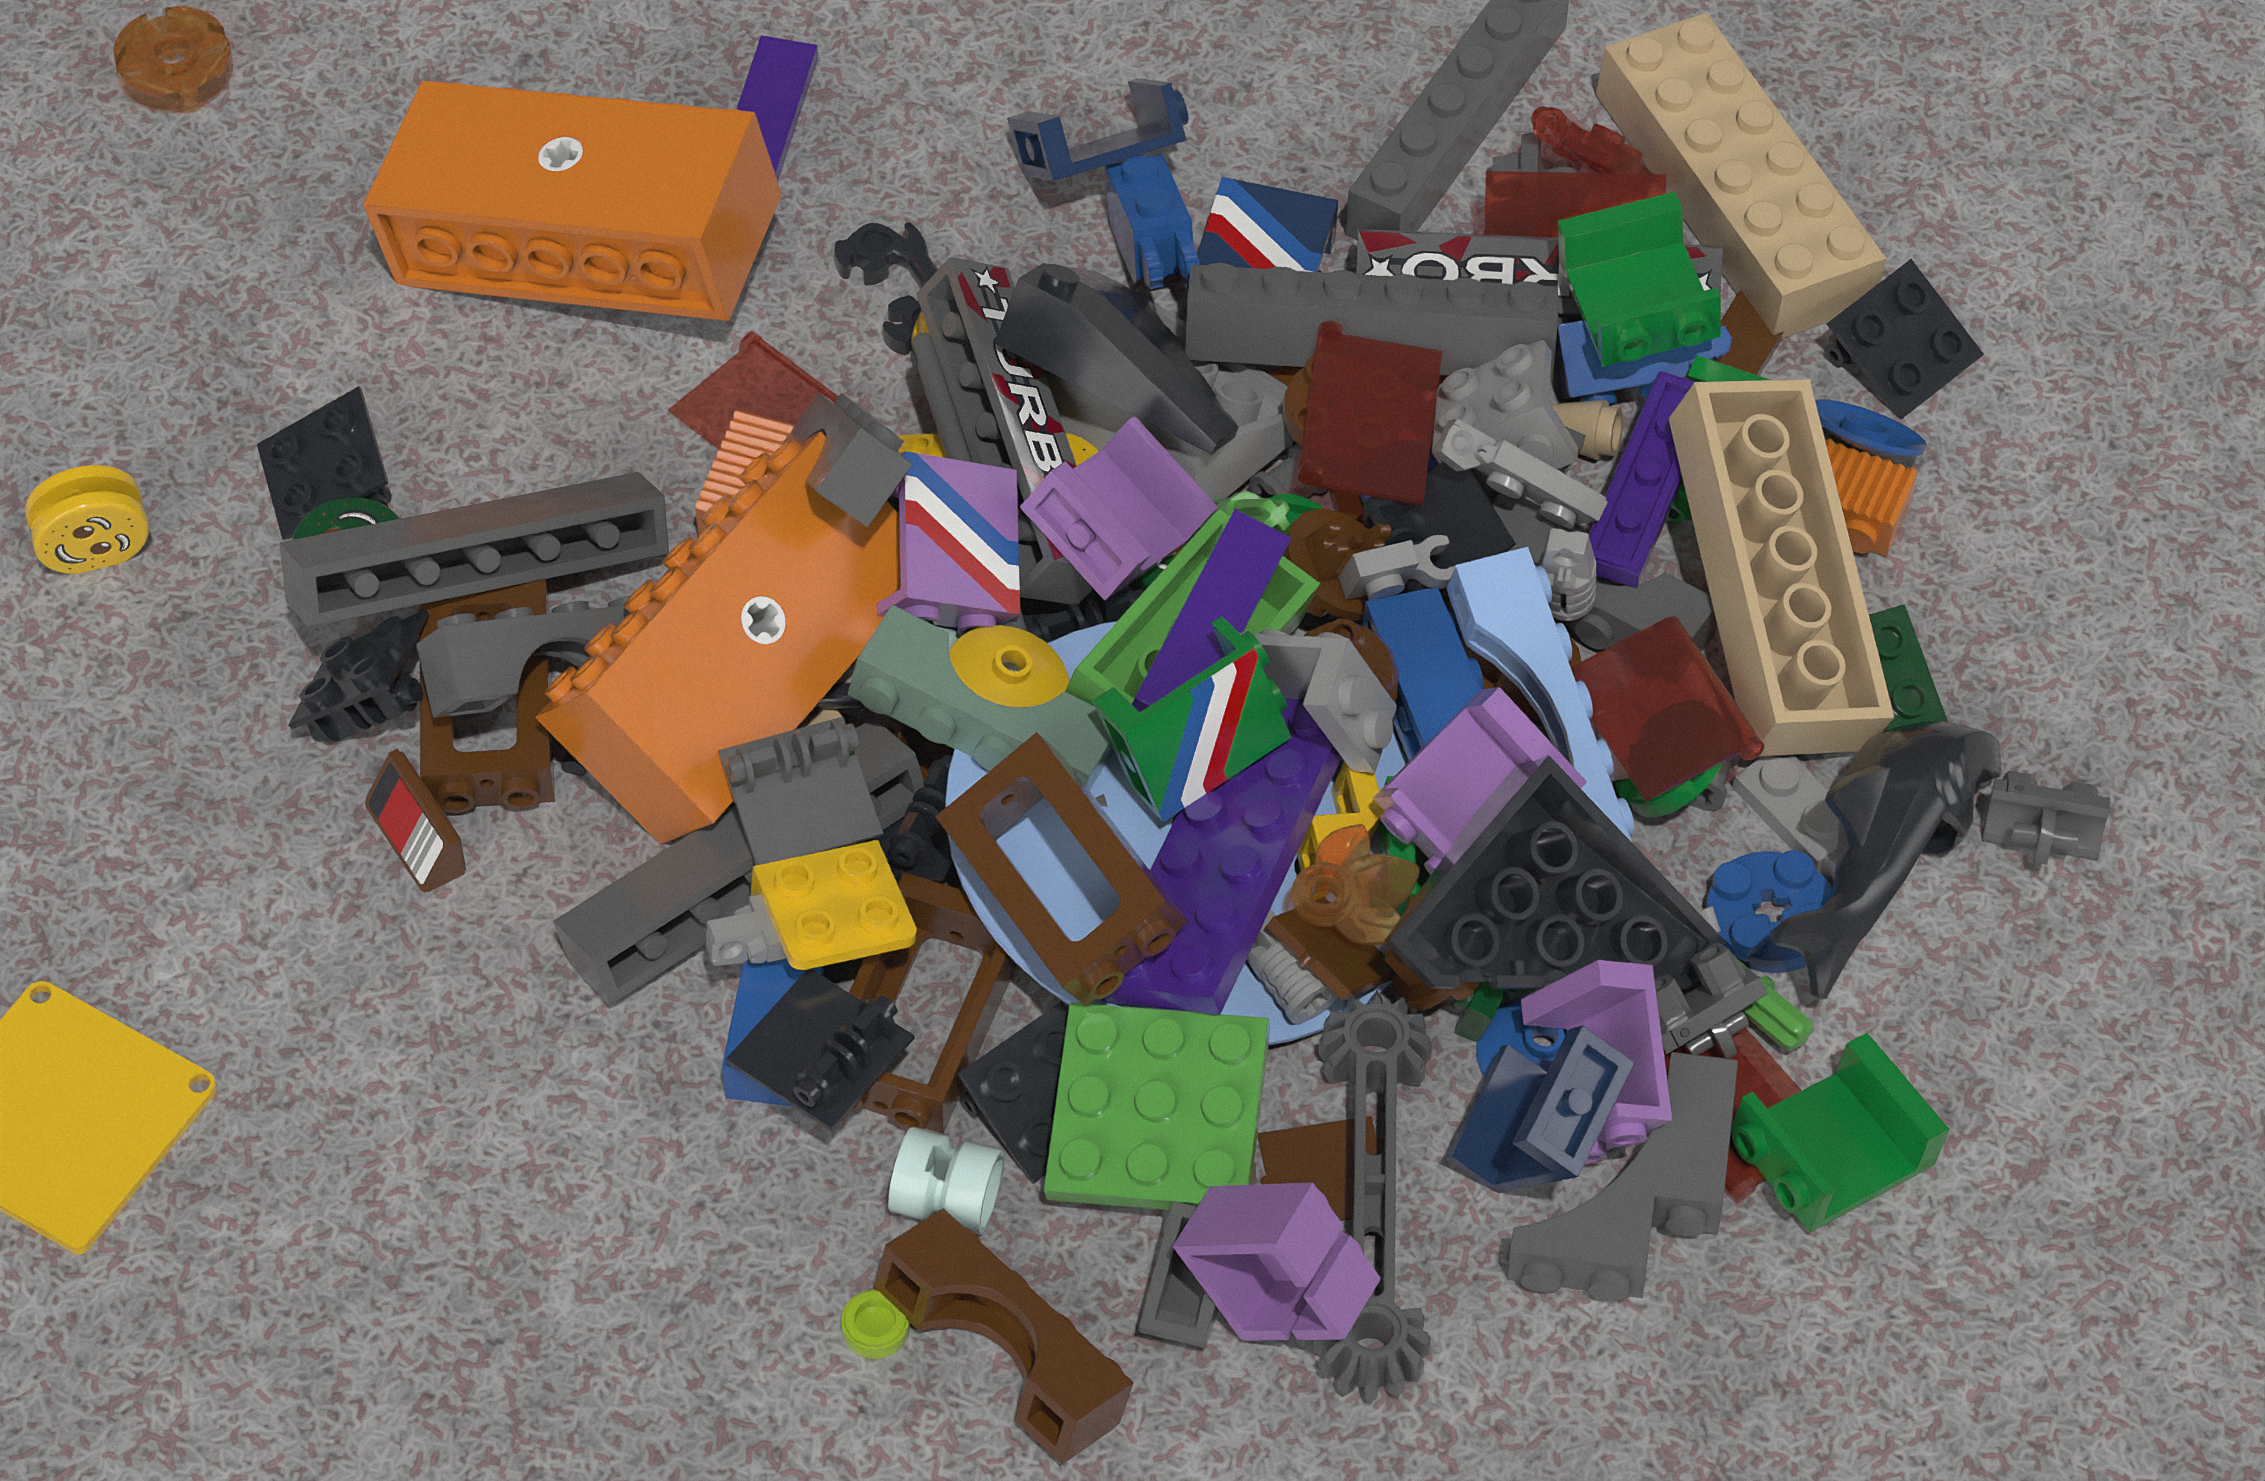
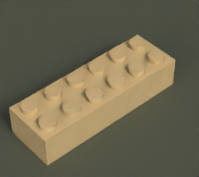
[1596,12,1887,339]
[1669,379,1894,757]

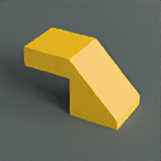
[1297,761,1384,903]

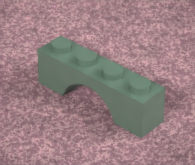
[848,604,1113,799]

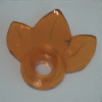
[1291,824,1419,945]

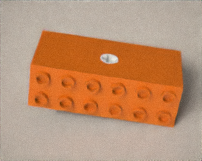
[363,80,782,321]
[535,432,901,844]

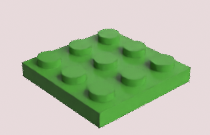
[1044,1003,1271,1210]

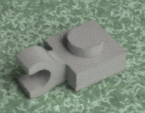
[1338,535,1455,601]

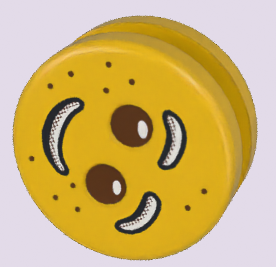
[25,465,149,574]

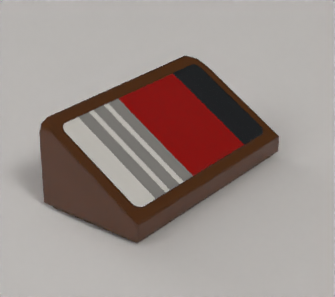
[365,748,466,893]

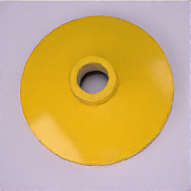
[949,625,1069,707]

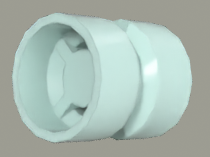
[888,1127,1005,1235]

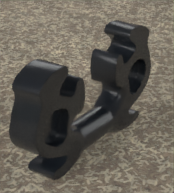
[834,223,938,356]

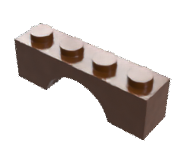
[873,1208,1134,1464]

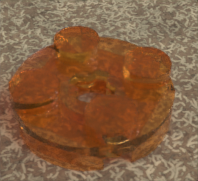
[113,6,233,114]

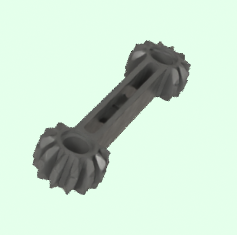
[1313,990,1432,1405]

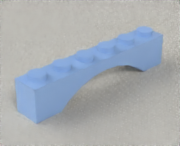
[1447,547,1634,842]

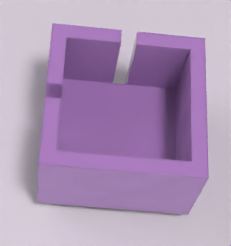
[1173,1182,1381,1341]

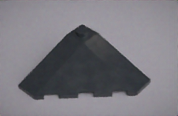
[995,263,1239,455]
[1385,755,1726,990]

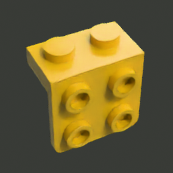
[751,840,917,970]

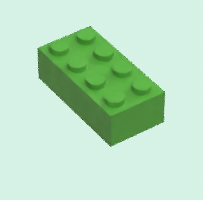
[1065,509,1320,749]

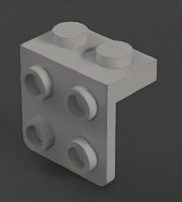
[1432,340,1578,498]
[1240,629,1397,773]

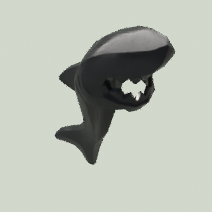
[1770,721,2002,1000]

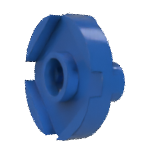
[1705,850,1832,973]

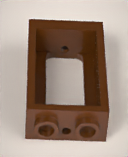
[419,580,555,813]
[935,732,1189,1007]
[849,872,1017,1134]

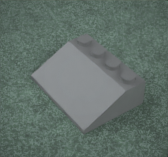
[1043,300,1294,499]

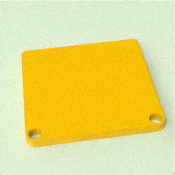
[0,981,217,1255]

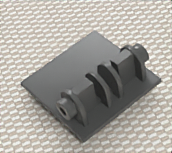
[718,717,883,865]

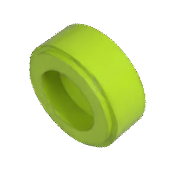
[841,1289,910,1359]

